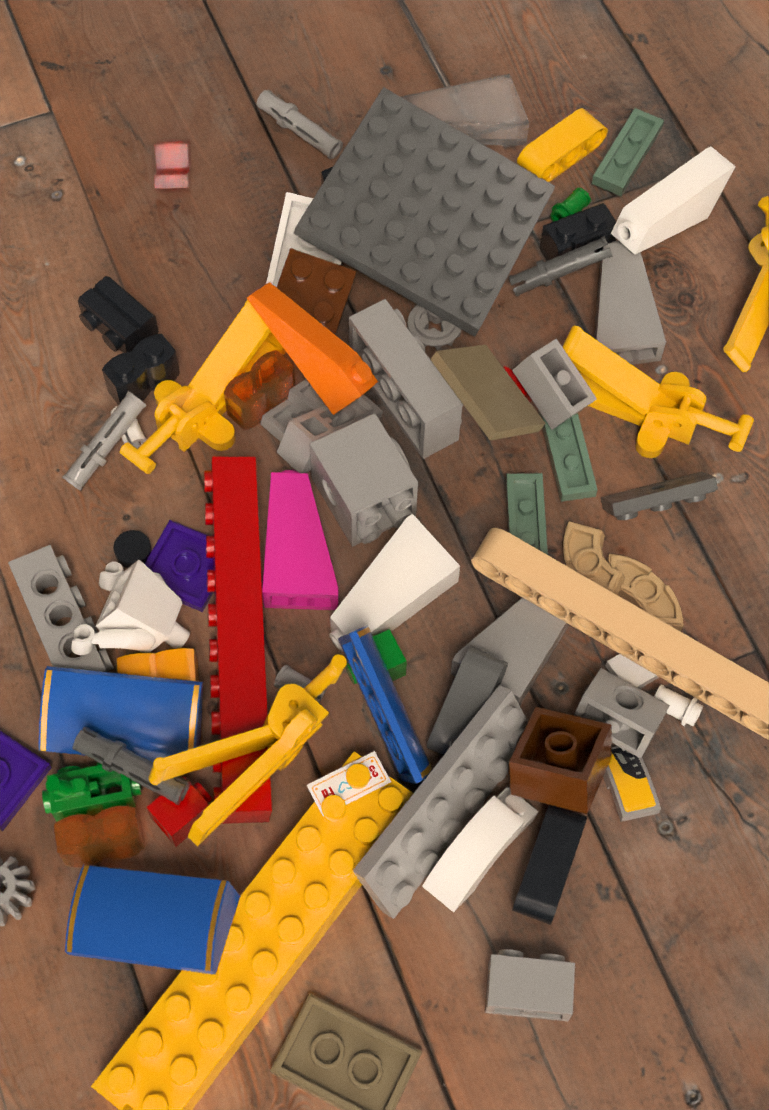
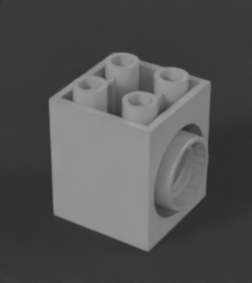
[309,413,418,547]

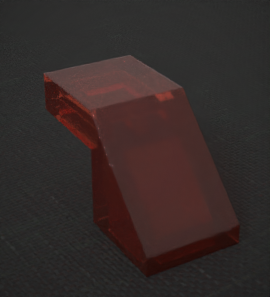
[154,141,190,189]

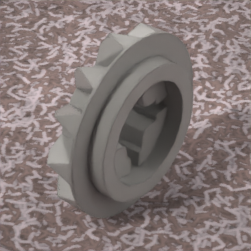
[407,305,462,350]

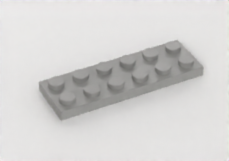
[352,685,528,919]

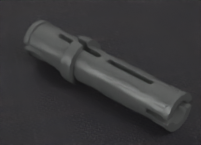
[509,236,613,297]
[73,727,191,805]

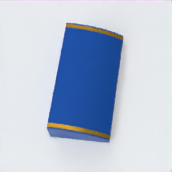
[338,625,432,784]
[39,666,203,762]
[65,865,240,975]

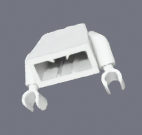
[71,560,190,655]

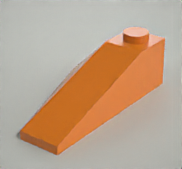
[247,282,378,415]

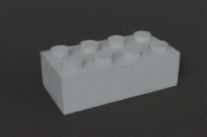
[349,299,463,459]

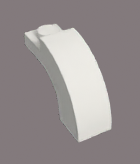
[422,787,539,912]

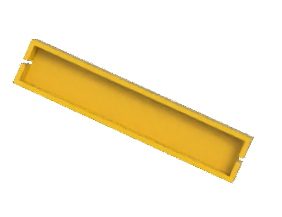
[91,751,414,1110]

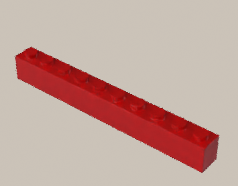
[204,457,272,824]

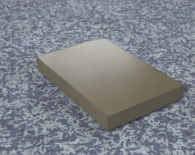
[430,345,546,441]
[270,993,422,1110]

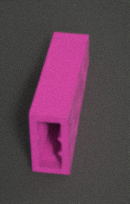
[262,470,339,610]

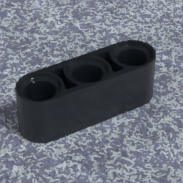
[512,805,588,925]

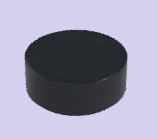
[113,530,152,568]

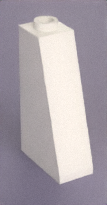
[611,146,736,255]
[329,514,460,652]

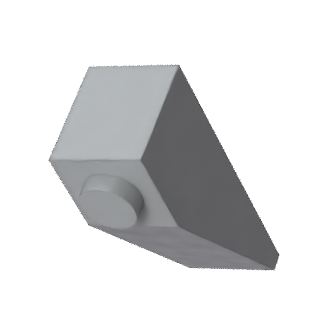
[276,394,383,473]

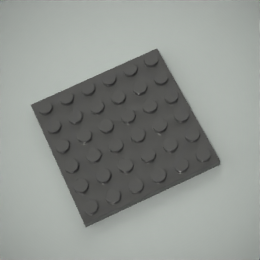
[293,87,555,337]

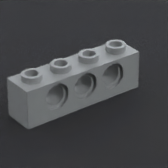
[8,545,114,672]

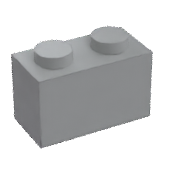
[512,338,597,430]
[485,949,575,1022]

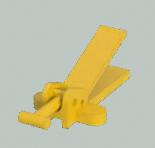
[723,196,769,372]
[120,300,286,474]
[562,326,754,458]
[148,654,347,847]

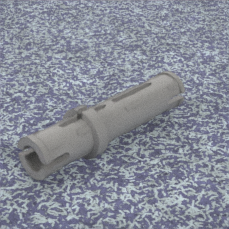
[256,89,343,159]
[62,391,147,491]

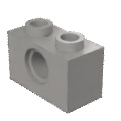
[574,668,670,759]

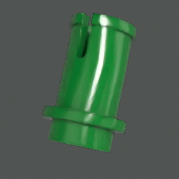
[550,188,591,222]

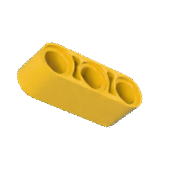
[517,108,608,182]

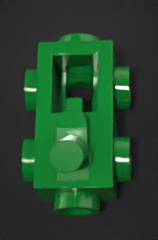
[42,762,142,827]

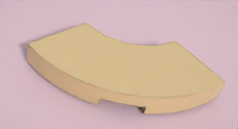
[563,521,625,595]
[607,554,683,632]

